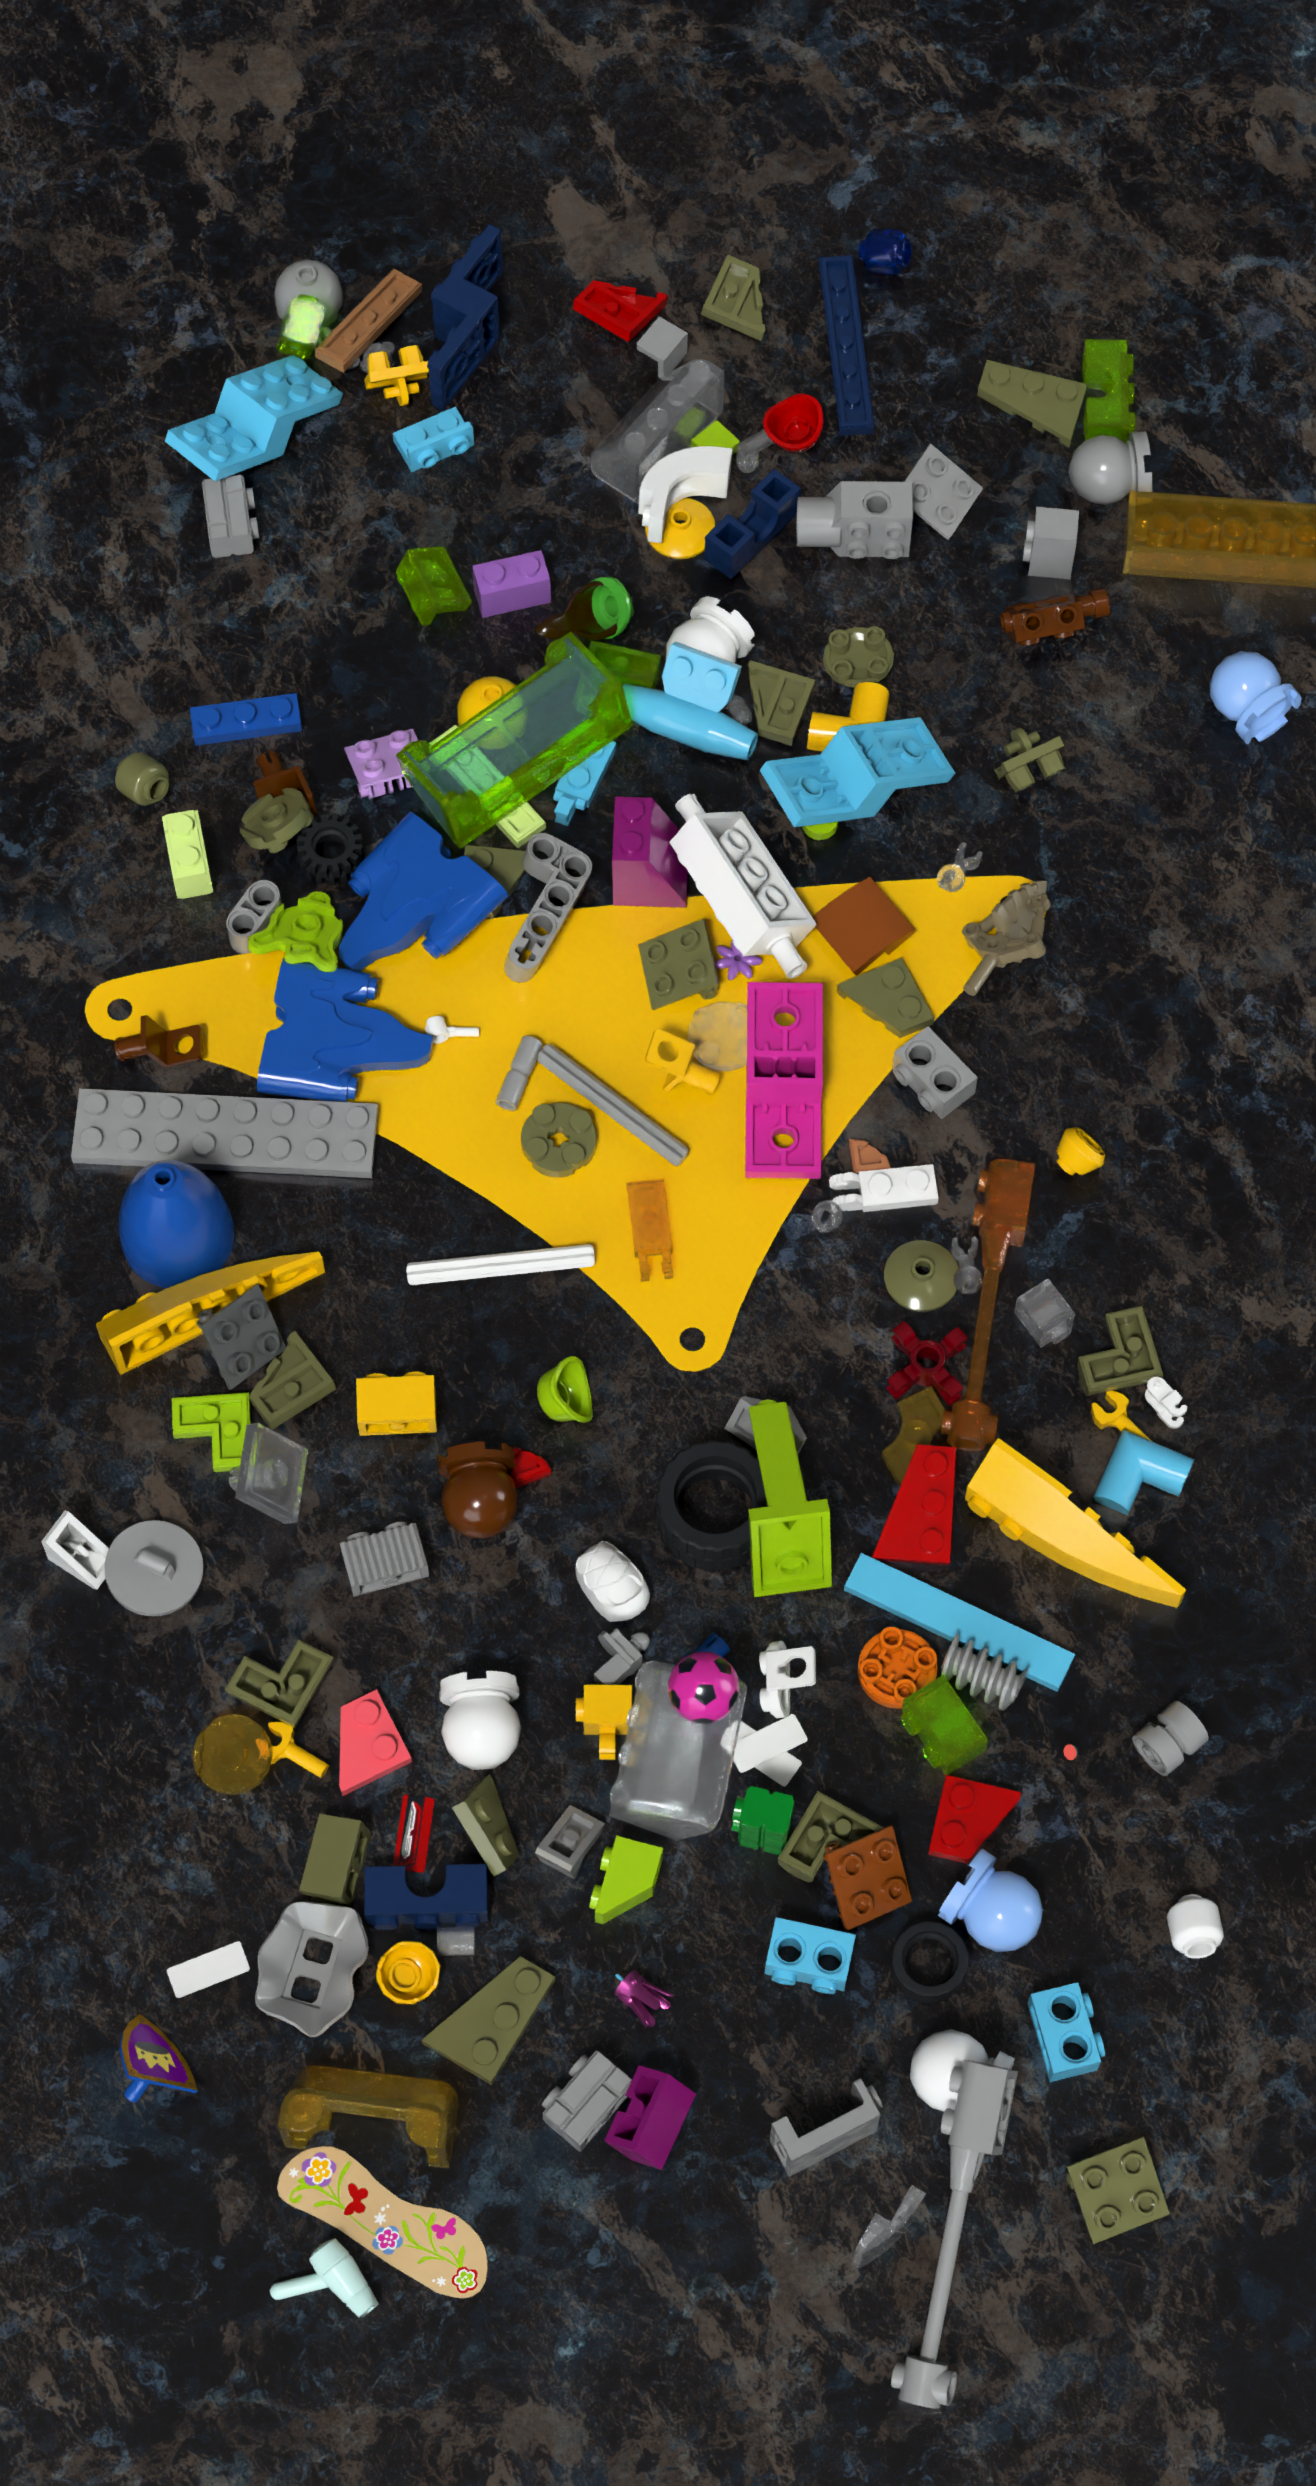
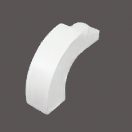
[638,446,733,543]

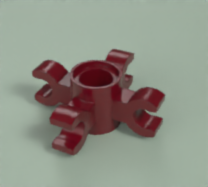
[886,1321,968,1406]

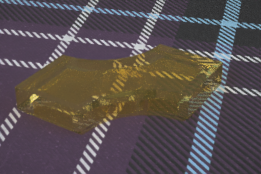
[881,1386,950,1488]

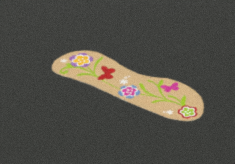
[277,2146,487,2299]

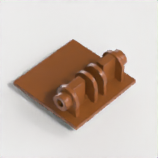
[823,1825,912,1931]

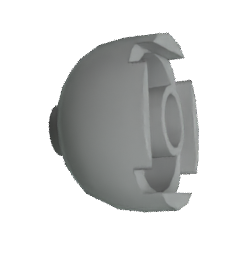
[274,259,344,331]

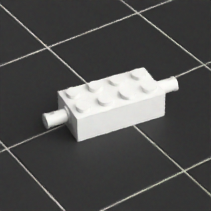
[669,794,817,979]

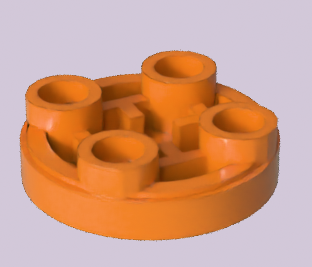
[858,1627,937,1709]

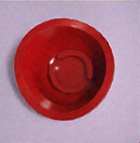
[763,394,824,453]

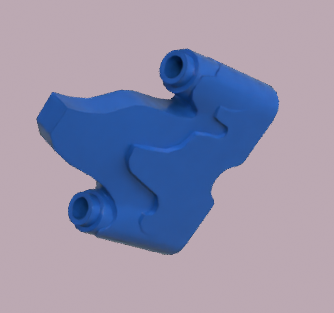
[338,811,508,972]
[257,958,433,1102]

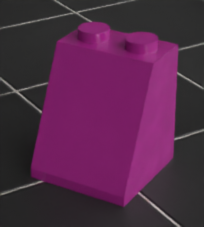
[612,797,688,908]

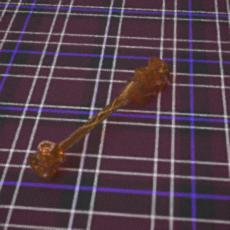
[940,1159,1035,1452]

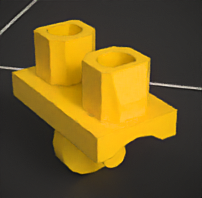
[364,345,429,406]

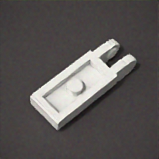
[829,1164,938,1212]

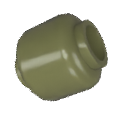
[115,752,169,806]

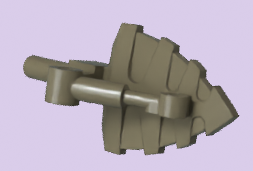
[962,880,1051,996]

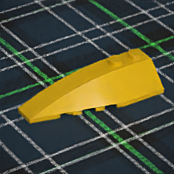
[965,1438,1186,1608]

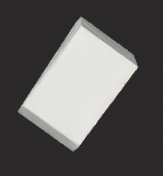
[41,1510,109,1590]

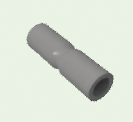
[495,1036,543,1111]

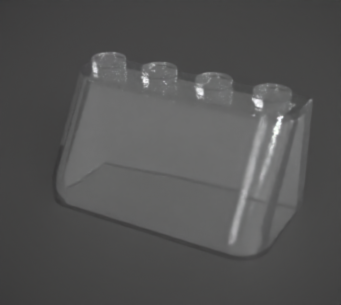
[591,359,724,505]
[609,1661,747,1841]

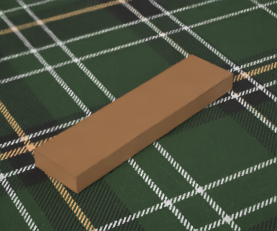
[315,269,422,373]

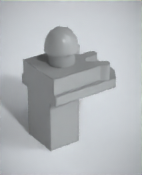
[594,1628,650,1685]

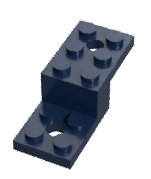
[427,224,503,411]

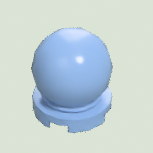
[1210,651,1302,744]
[938,1849,1043,1952]

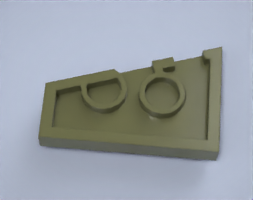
[977,360,1088,448]
[421,1956,555,2085]

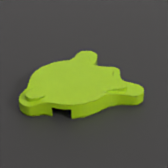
[248,891,343,972]

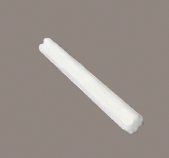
[406,1244,595,1285]

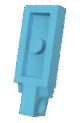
[553,731,616,826]

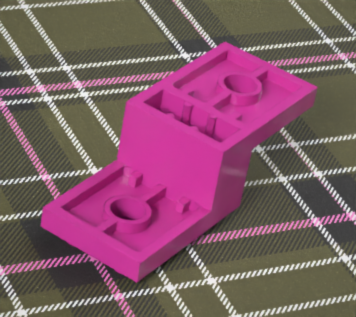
[745,982,823,1179]

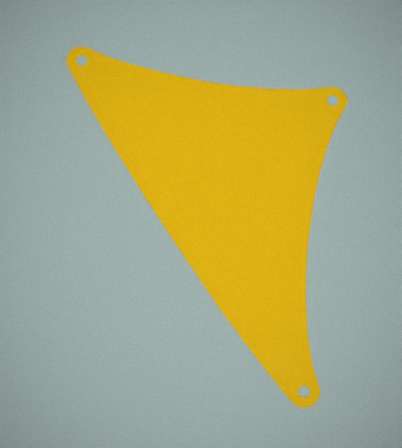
[85,876,1047,1372]

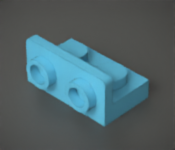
[393,407,474,472]

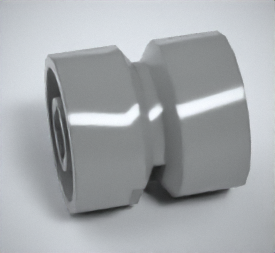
[1132,1701,1209,1776]

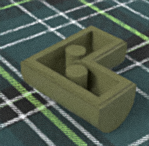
[1077,1306,1163,1397]
[225,1640,334,1728]
[778,1791,884,1882]

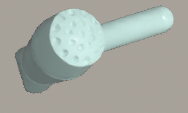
[270,2239,379,2317]

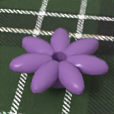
[715,939,762,980]

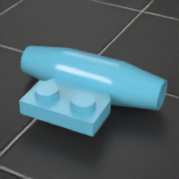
[615,641,758,761]

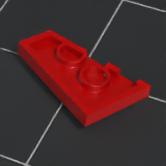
[872,1445,956,1565]

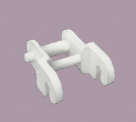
[1145,1377,1187,1429]

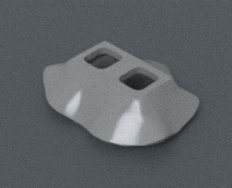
[255,1901,369,2037]

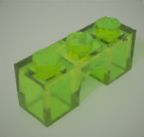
[1082,339,1135,443]

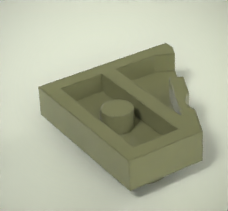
[837,958,934,1038]

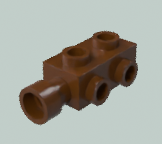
[1000,588,1110,645]

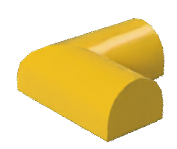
[807,682,889,752]

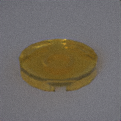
[192,1714,273,1796]

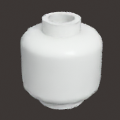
[1167,1894,1224,1958]

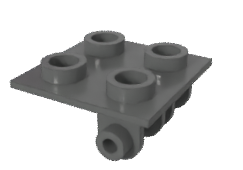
[197,1284,286,1390]

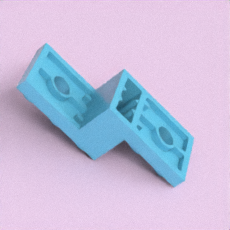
[165,355,343,481]
[760,717,955,827]

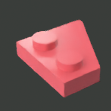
[339,1689,412,1796]

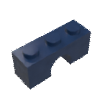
[704,469,801,579]
[364,1864,488,1930]

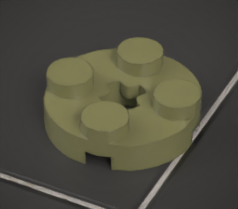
[240,788,314,853]
[521,1103,596,1177]

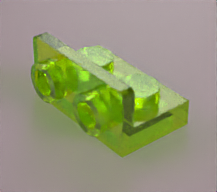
[396,546,472,626]

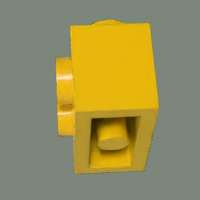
[356,1372,437,1436]

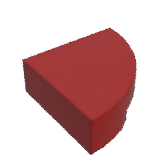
[509,1447,551,1488]

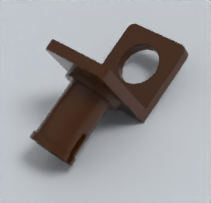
[253,750,317,817]
[114,1015,203,1068]

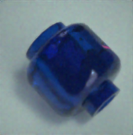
[858,228,912,275]

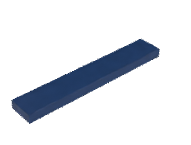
[818,255,874,436]

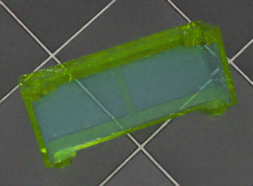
[396,631,633,849]

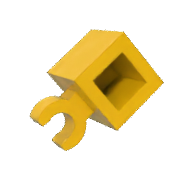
[576,1685,632,1760]

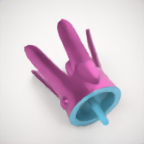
[615,1970,674,2027]

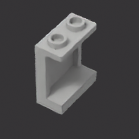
[770,2078,883,2177]

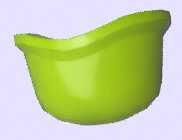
[537,1356,593,1423]

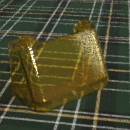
[278,2065,458,2168]

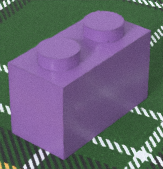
[472,550,551,618]

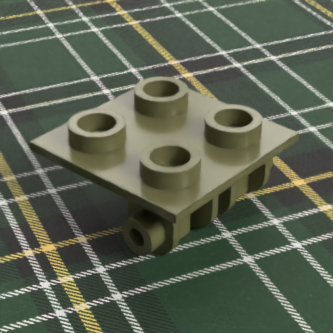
[638,919,719,1010]
[1065,2136,1170,2244]

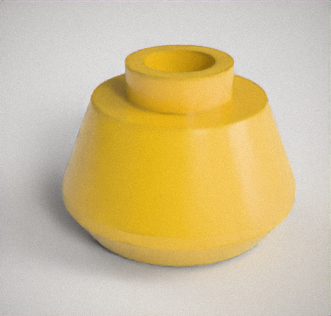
[1056,1127,1105,1176]

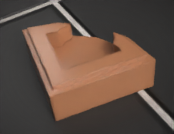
[849,1139,891,1174]

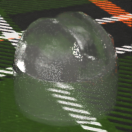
[810,1200,843,1233]

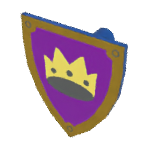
[119,2014,198,2102]

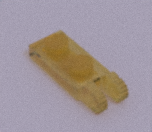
[626,1179,673,1282]

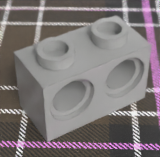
[892,1026,978,1119]

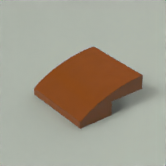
[812,877,916,976]

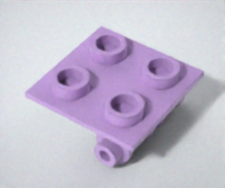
[344,729,431,799]

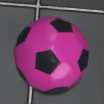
[668,1652,740,1724]

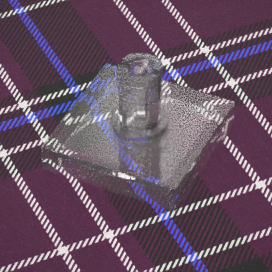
[229,1423,308,1524]

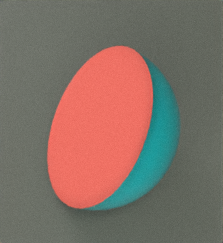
[1064,1744,1078,1760]

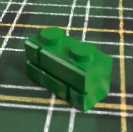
[731,1786,795,1855]

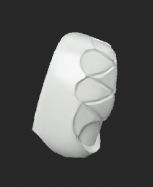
[575,1541,650,1622]

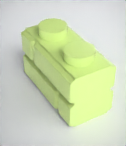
[162,810,213,899]

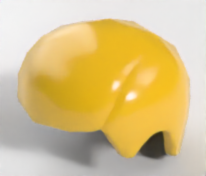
[376,1941,440,2004]

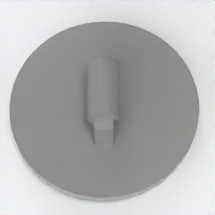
[105,1520,203,1616]

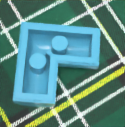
[1092,1430,1195,1516]

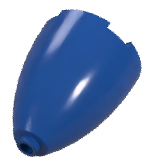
[119,1160,235,1288]

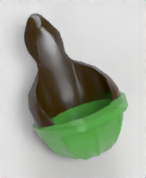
[535,576,634,640]

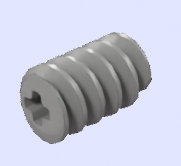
[941,1634,1029,1711]

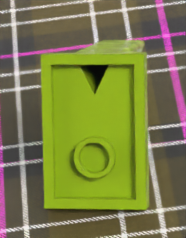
[748,1399,832,1597]

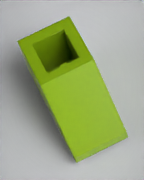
[589,1836,663,1924]

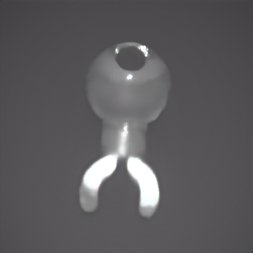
[937,842,982,892]
[951,1237,984,1294]

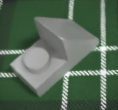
[535,1805,605,1879]

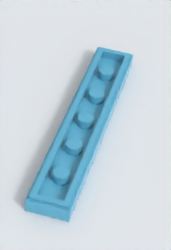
[844,1553,1075,1692]

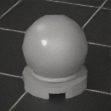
[1068,431,1152,505]

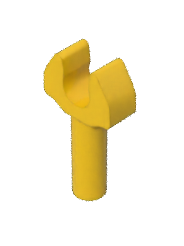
[1091,1391,1151,1441]
[257,1722,329,1778]

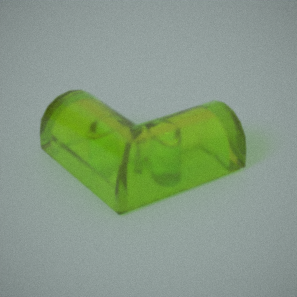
[573,640,661,719]

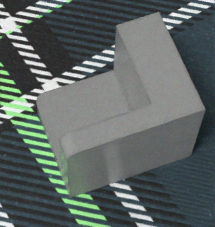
[637,316,688,380]

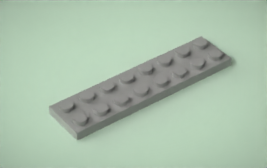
[71,1088,378,1178]

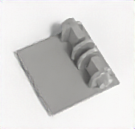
[904,444,983,540]

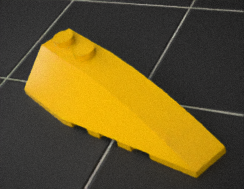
[96,1252,325,1375]

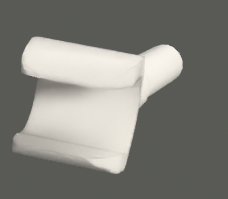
[425,1016,479,1044]

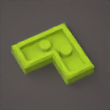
[172,1392,253,1472]

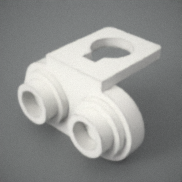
[759,1641,816,1718]

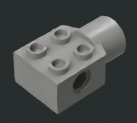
[796,481,913,559]

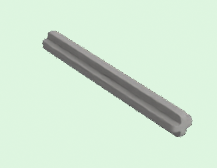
[537,1044,689,1166]

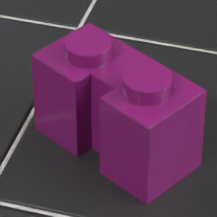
[604,2065,696,2170]

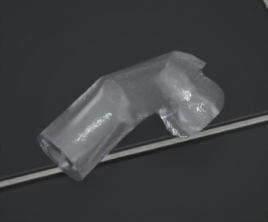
[735,429,773,473]
[723,694,753,727]

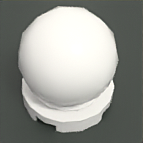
[666,596,755,663]
[439,1671,521,1770]
[910,2029,1015,2111]

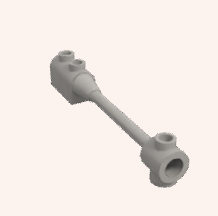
[891,2060,1018,2408]

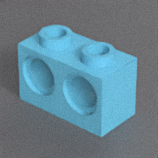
[765,1917,856,1994]
[1027,1982,1105,2082]

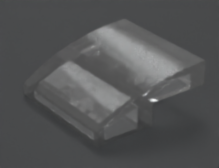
[851,2185,926,2268]

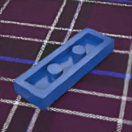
[190,693,302,746]

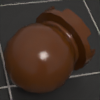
[437,1441,519,1539]

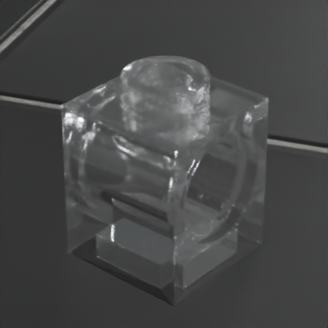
[1014,1279,1075,1347]

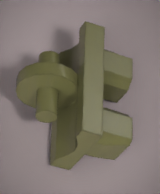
[994,727,1065,793]

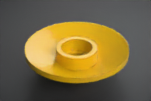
[645,498,715,559]

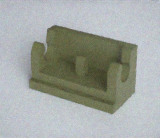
[299,1814,371,1907]

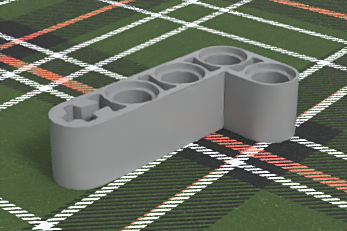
[504,833,592,983]

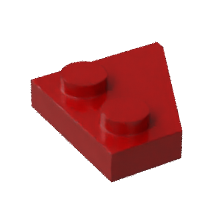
[573,280,668,342]
[928,1775,1022,1864]

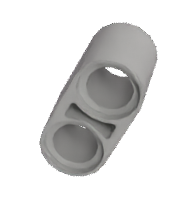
[226,880,282,954]

